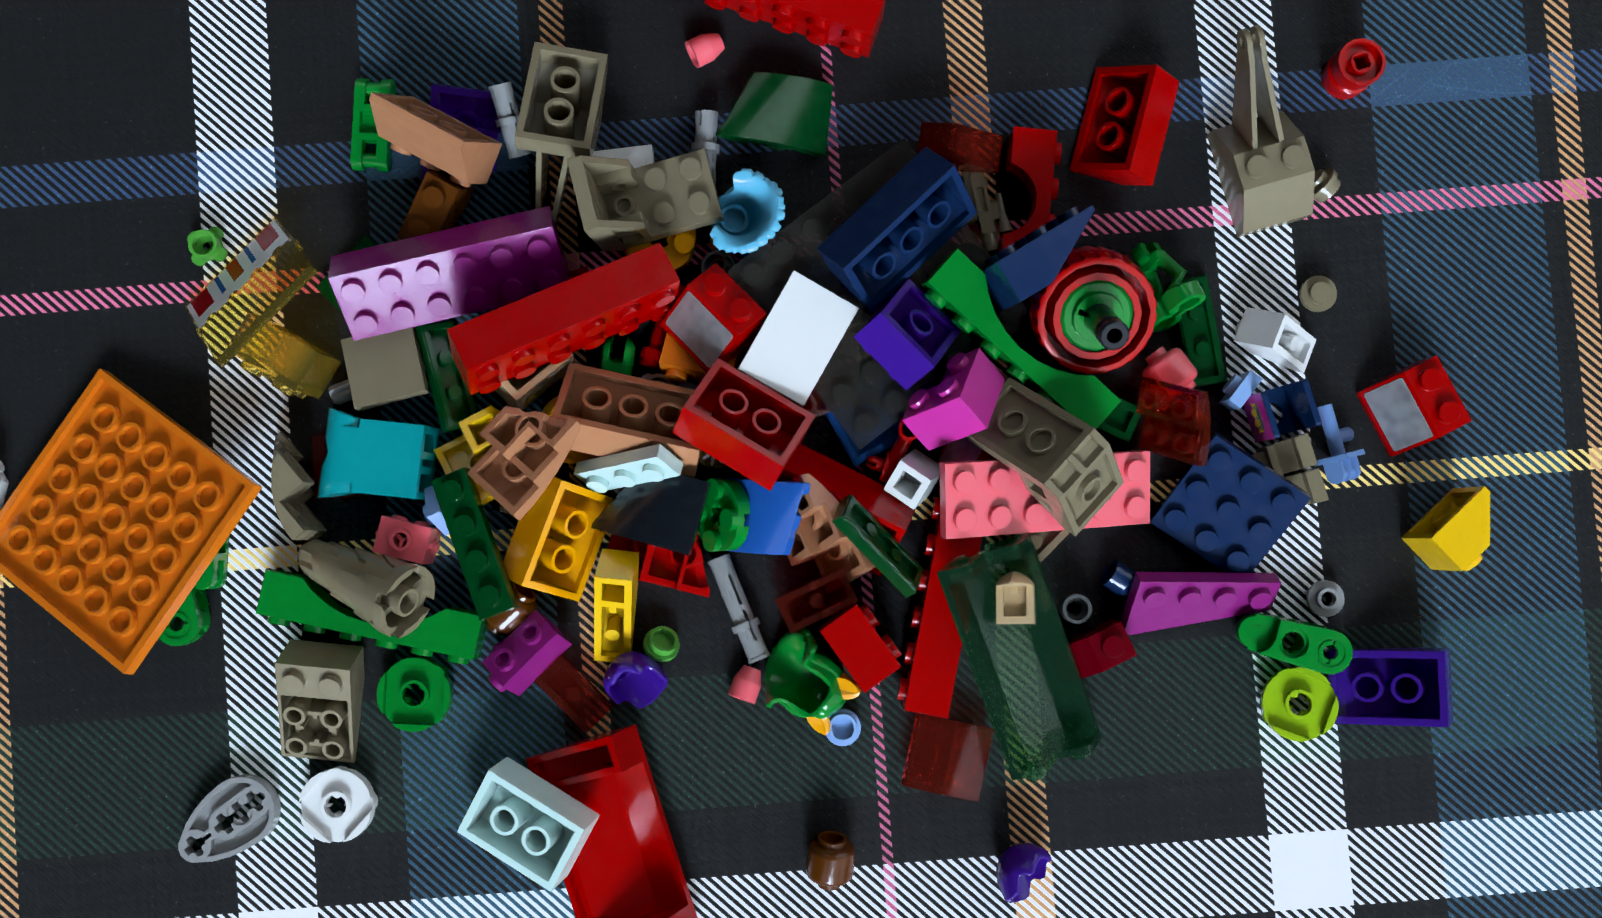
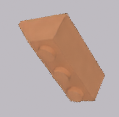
[369,92,502,187]

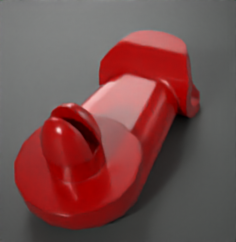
[865,415,917,483]

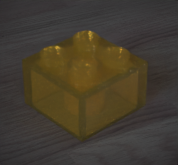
[231,315,342,399]

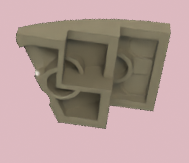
[271,431,327,540]

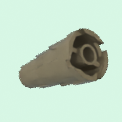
[298,539,435,638]

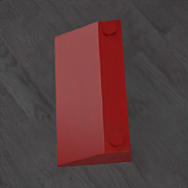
[526,724,698,918]

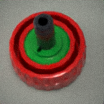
[1027,246,1157,374]

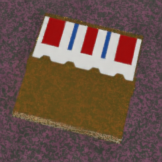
[185,217,318,367]

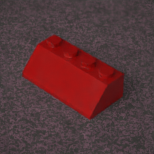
[777,444,916,576]

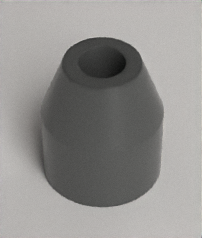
[1059,593,1092,624]

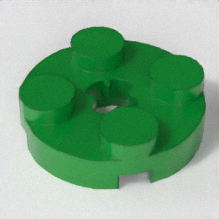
[698,478,750,552]
[377,657,454,732]

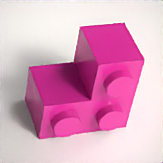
[902,348,1005,451]

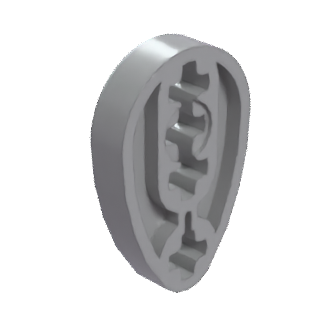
[178,774,281,863]

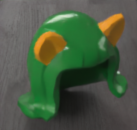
[764,628,861,735]

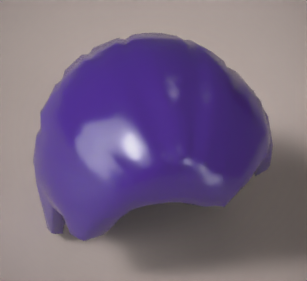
[603,651,668,708]
[996,843,1052,903]

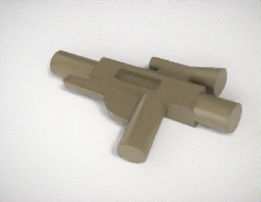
[960,145,1013,253]

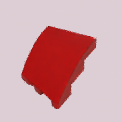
[607,534,710,597]

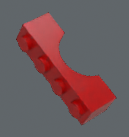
[998,126,1062,252]

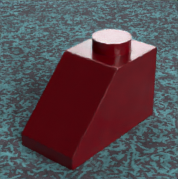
[1047,619,1137,684]

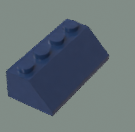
[817,147,977,313]

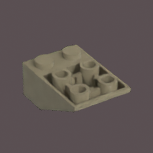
[275,639,365,763]

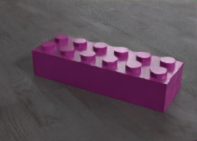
[328,206,570,341]

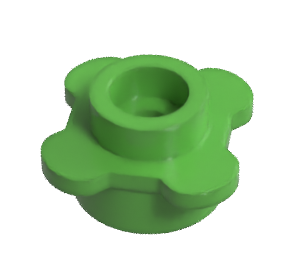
[187,226,228,266]

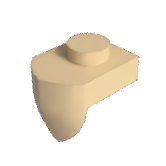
[996,571,1036,624]

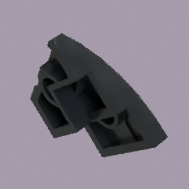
[591,475,711,556]

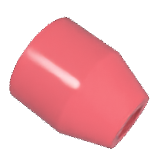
[685,33,725,68]
[728,665,761,704]

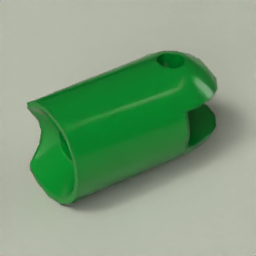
[598,335,636,376]

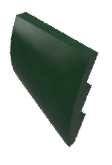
[716,72,833,157]

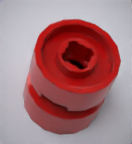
[1321,38,1386,100]

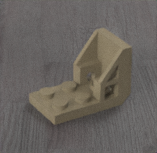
[567,148,724,251]
[964,377,1124,536]

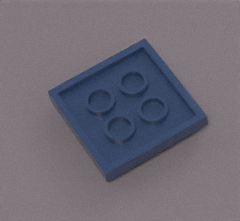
[1150,432,1311,573]

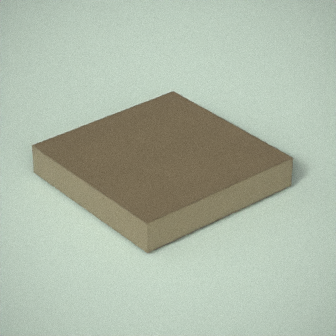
[341,327,429,411]

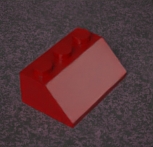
[1070,64,1179,186]

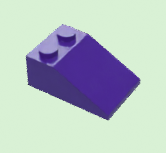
[1327,647,1453,727]

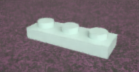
[573,444,683,493]

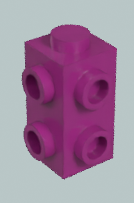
[482,609,572,696]

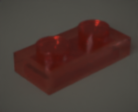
[535,654,614,734]

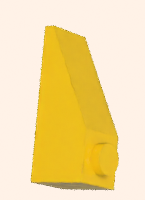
[594,548,639,662]

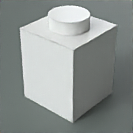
[884,448,940,510]

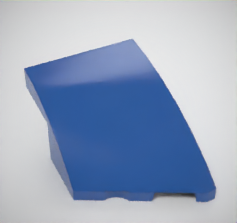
[715,476,810,555]

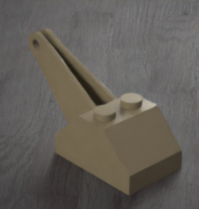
[1207,25,1315,238]
[515,42,608,227]

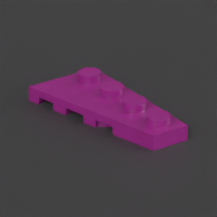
[1120,572,1281,635]

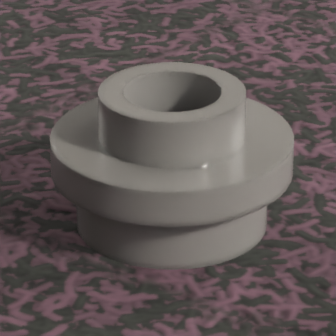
[1306,580,1345,617]

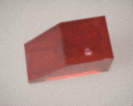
[917,122,1003,173]
[772,568,858,633]

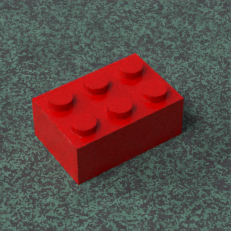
[672,358,815,491]

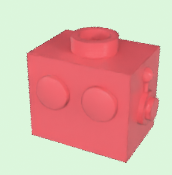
[372,515,442,564]

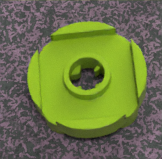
[1260,666,1339,742]

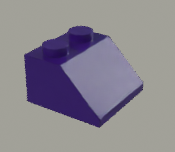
[854,279,961,390]

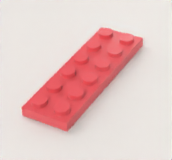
[939,450,1150,539]

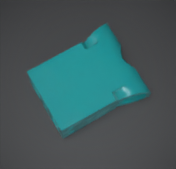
[317,407,440,500]

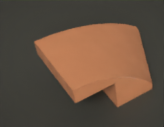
[467,406,581,521]
[787,473,876,593]

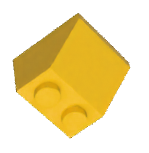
[1401,486,1490,571]

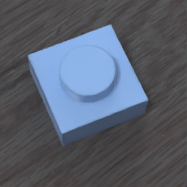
[1219,370,1263,411]
[422,486,449,536]

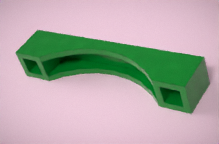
[921,249,1121,429]
[255,569,487,664]

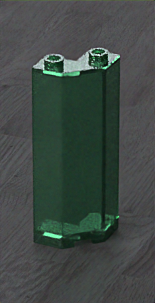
[937,533,1102,782]

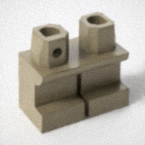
[1252,433,1329,505]

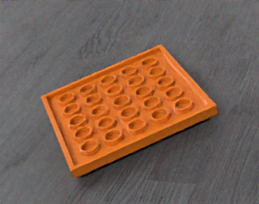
[0,369,262,675]

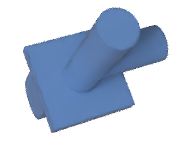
[1315,404,1365,484]

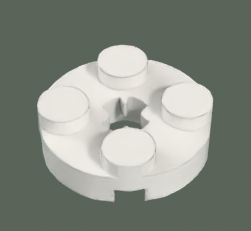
[299,766,378,843]

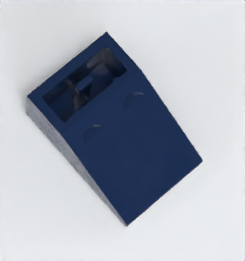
[983,205,1095,312]

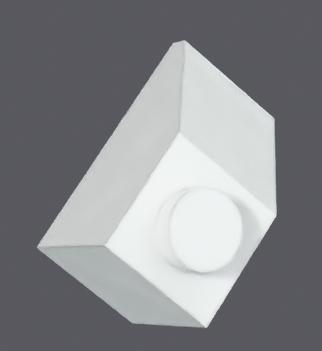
[1234,307,1316,373]

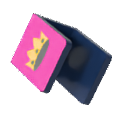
[1243,378,1322,443]

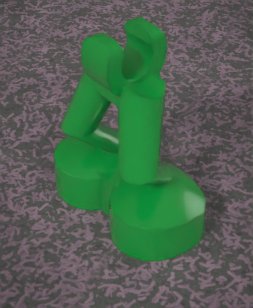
[1131,242,1206,333]

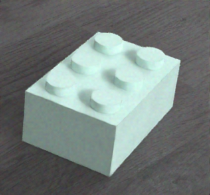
[457,757,600,892]

